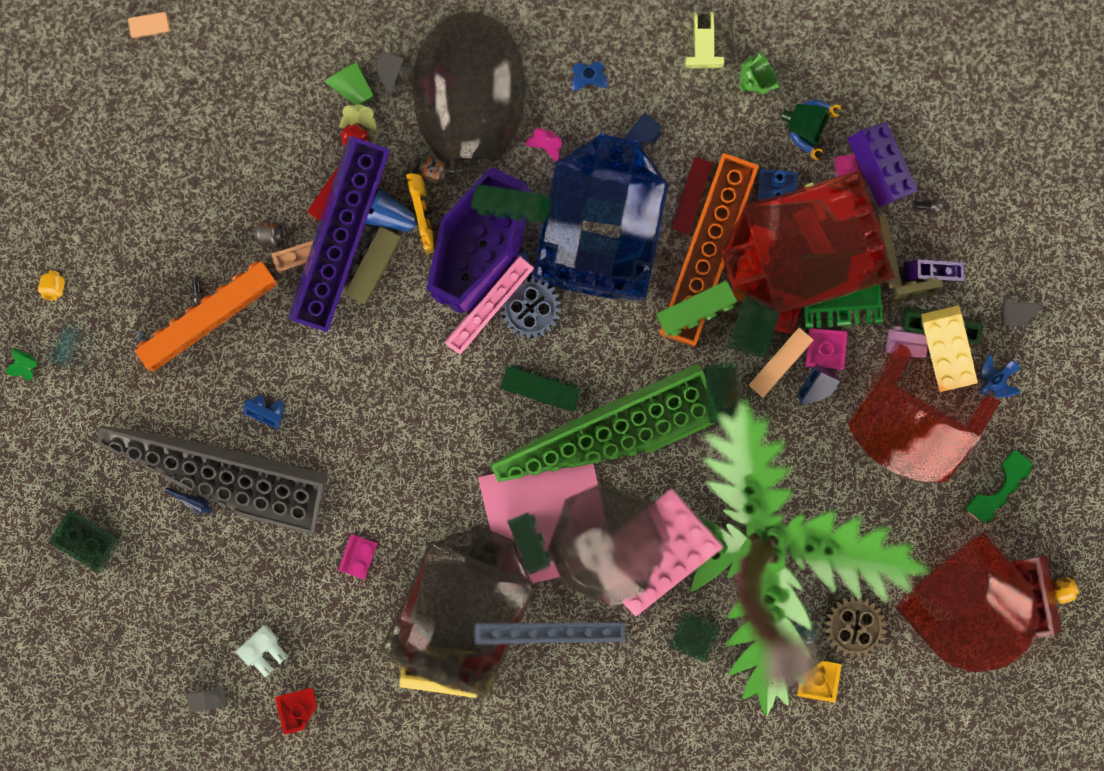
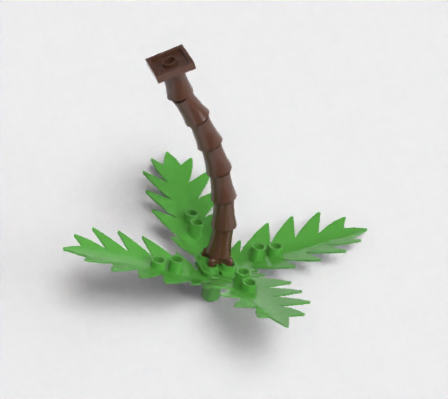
[594,400,929,716]

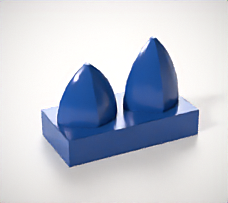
[243,395,283,430]

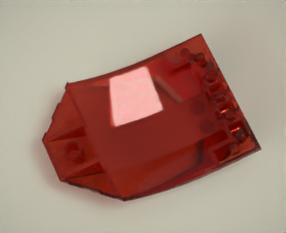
[721,169,895,312]

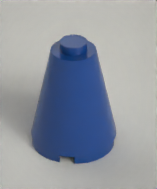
[365,187,418,232]

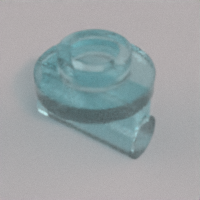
[795,626,816,643]

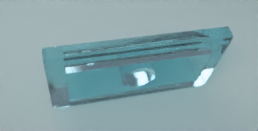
[49,326,81,368]

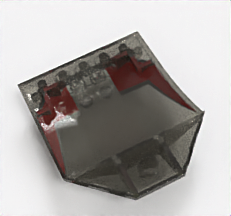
[379,526,534,697]

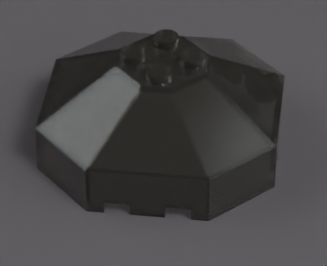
[548,481,671,607]

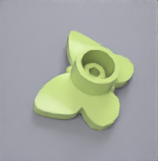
[340,105,377,131]

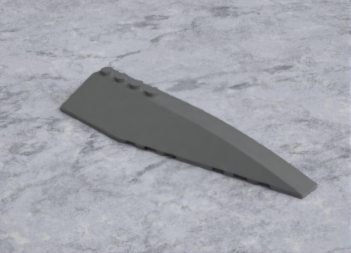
[97,426,328,535]

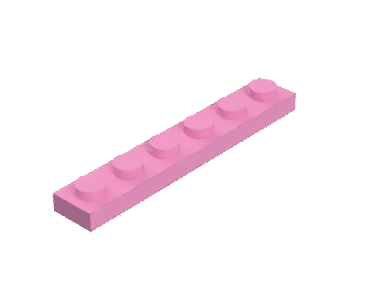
[445,255,534,355]

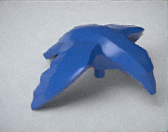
[979,354,1021,397]

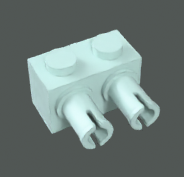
[236,625,288,677]

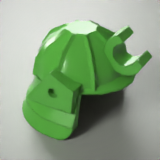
[739,50,780,95]

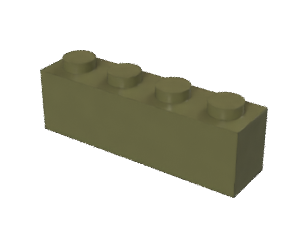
[344,226,401,306]

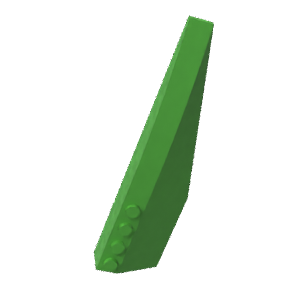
[490,364,721,482]

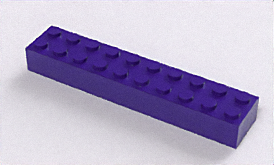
[287,136,390,332]

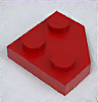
[275,687,317,735]

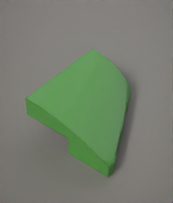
[325,62,374,105]

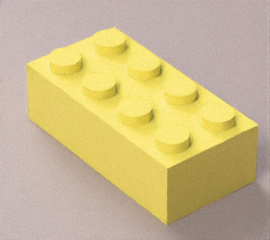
[921,305,978,392]

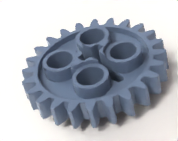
[500,277,562,339]

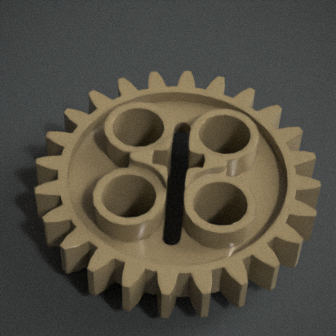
[824,596,887,659]

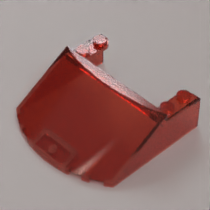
[848,341,1001,483]

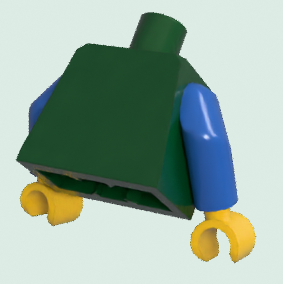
[781,99,841,160]

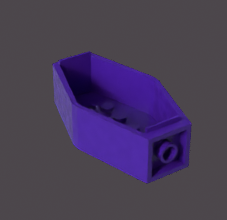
[426,167,532,314]

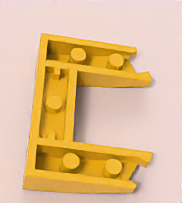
[406,173,437,255]

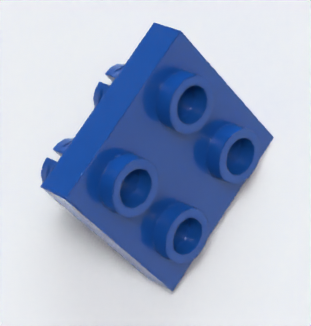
[756,169,798,211]

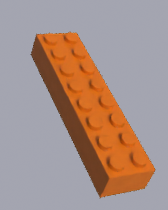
[134,261,278,372]

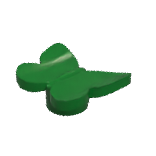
[6,348,38,381]

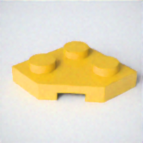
[796,661,842,703]

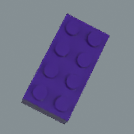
[847,121,918,208]

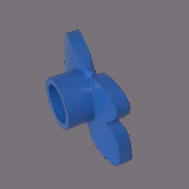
[572,61,608,91]

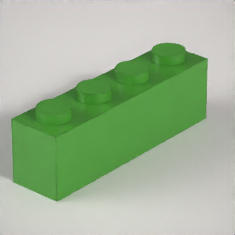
[656,281,737,337]

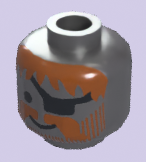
[419,156,448,184]
[254,222,283,246]

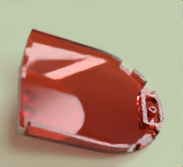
[895,532,1038,673]

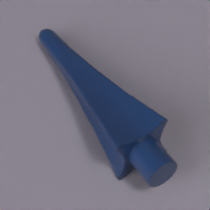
[164,488,213,516]

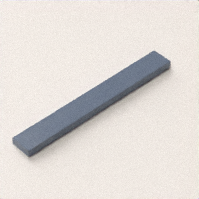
[475,622,625,644]

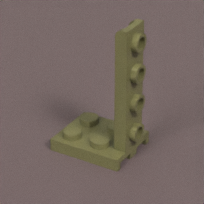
[875,215,943,303]

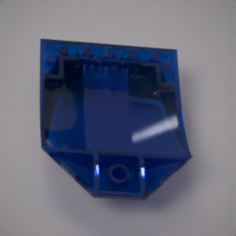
[532,134,669,300]

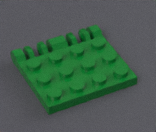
[801,251,883,328]

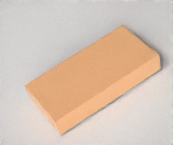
[128,12,169,38]

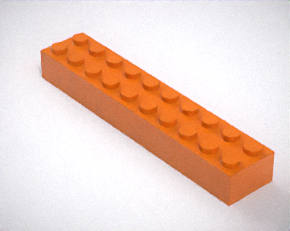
[659,153,759,348]

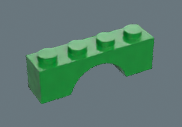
[964,450,1033,524]

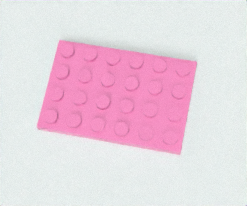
[584,488,723,616]

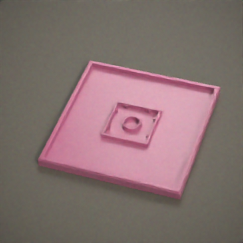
[478,464,611,590]

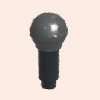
[914,200,943,213]
[192,277,204,306]

